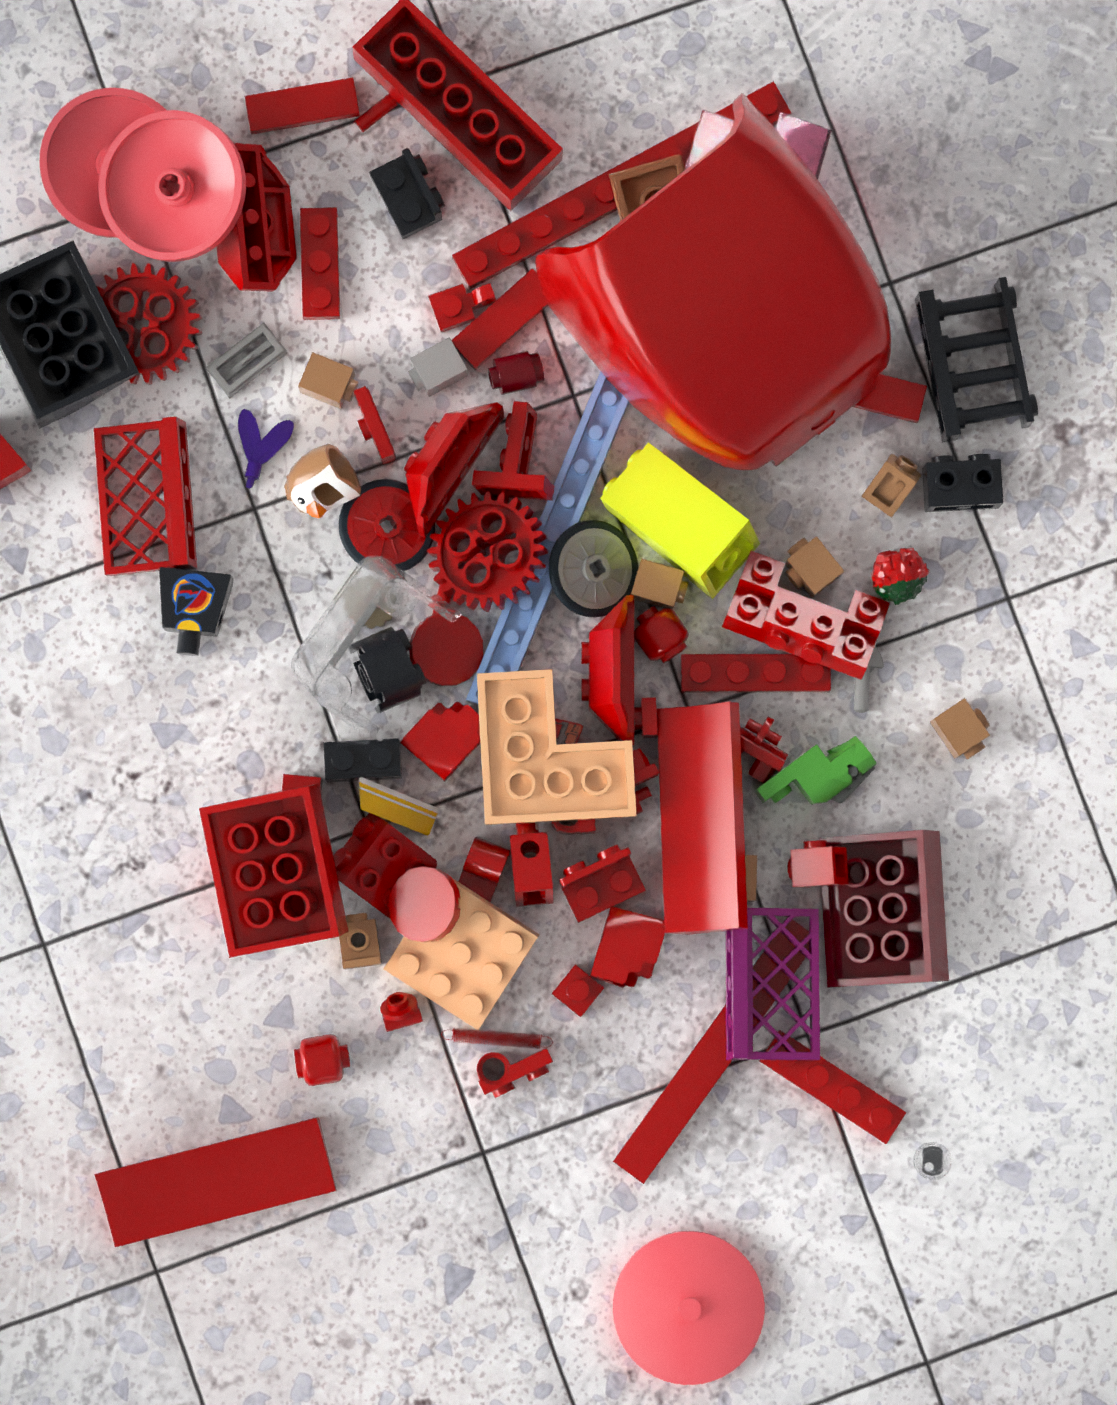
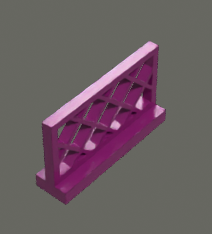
[725,908,820,1060]

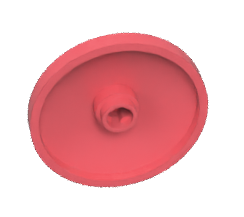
[39,88,166,238]
[99,110,246,262]
[613,1231,765,1385]

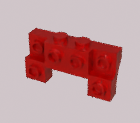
[722,550,890,680]

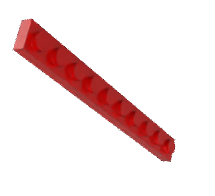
[452,81,792,290]

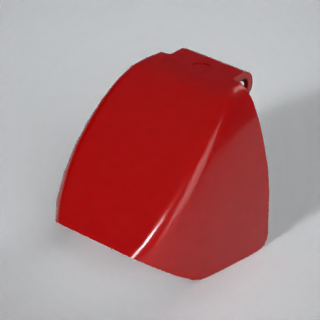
[535,93,892,470]

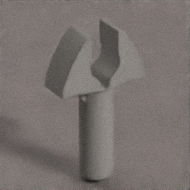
[854,646,884,713]

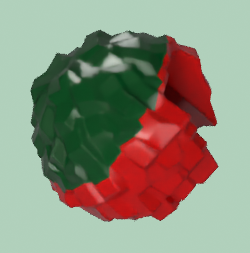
[871,548,929,605]

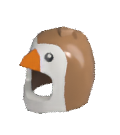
[284,444,361,518]

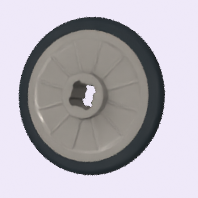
[548,520,638,618]

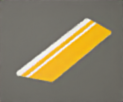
[359,777,439,836]

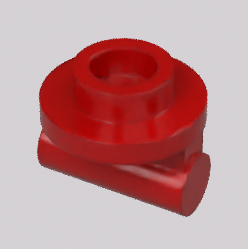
[380,992,423,1032]

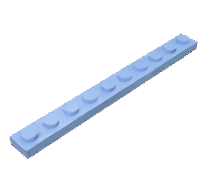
[466,371,629,705]

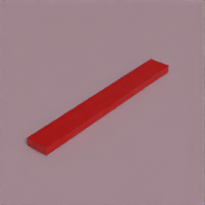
[613,919,809,1184]

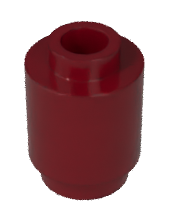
[488,351,545,395]

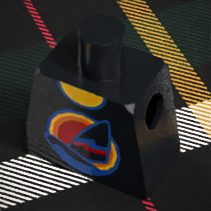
[159,567,234,656]

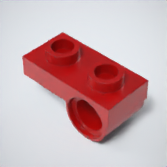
[477,1048,553,1098]

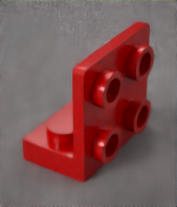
[559,844,646,923]

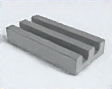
[206,323,287,399]

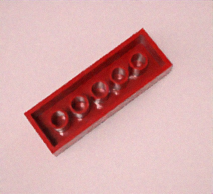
[352,0,563,211]

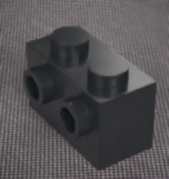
[922,454,1003,512]

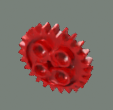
[96,263,203,385]
[427,491,549,612]

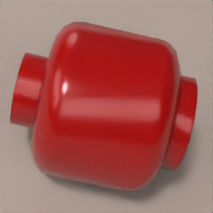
[634,606,689,664]
[294,1034,350,1086]

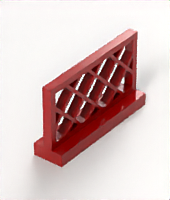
[94,416,197,576]

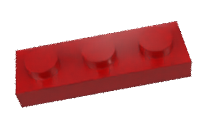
[300,207,340,320]

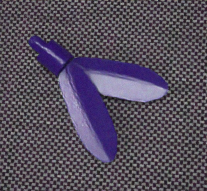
[238,409,294,489]

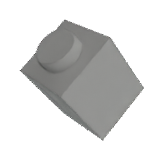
[408,337,468,397]

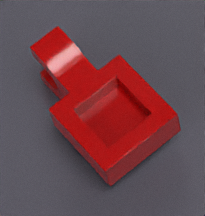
[428,283,496,333]

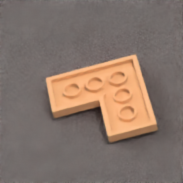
[477,669,637,825]

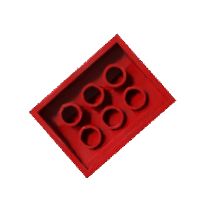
[199,783,349,958]

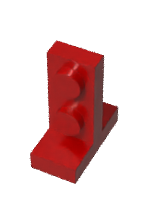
[472,401,555,501]

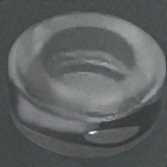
[913,1142,952,1180]

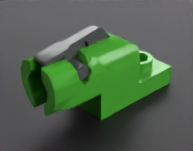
[754,736,876,805]

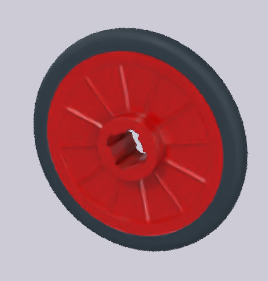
[339,479,435,574]

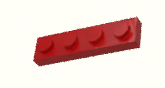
[681,654,831,693]
[759,1030,907,1144]

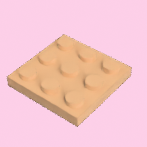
[384,878,540,1030]

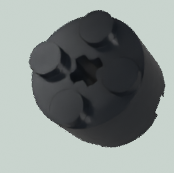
[349,627,426,713]

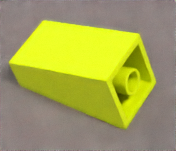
[600,442,760,599]

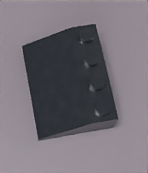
[0,241,139,429]

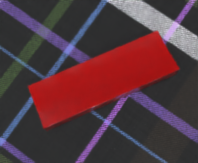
[657,701,748,935]
[94,1117,337,1247]

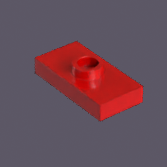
[353,386,396,465]

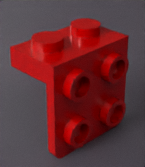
[333,813,437,919]

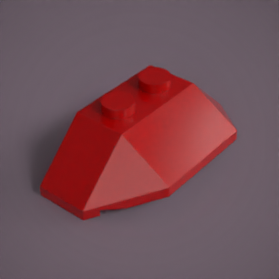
[217,143,297,292]
[404,402,504,538]
[581,595,635,747]

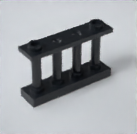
[915,277,1038,443]

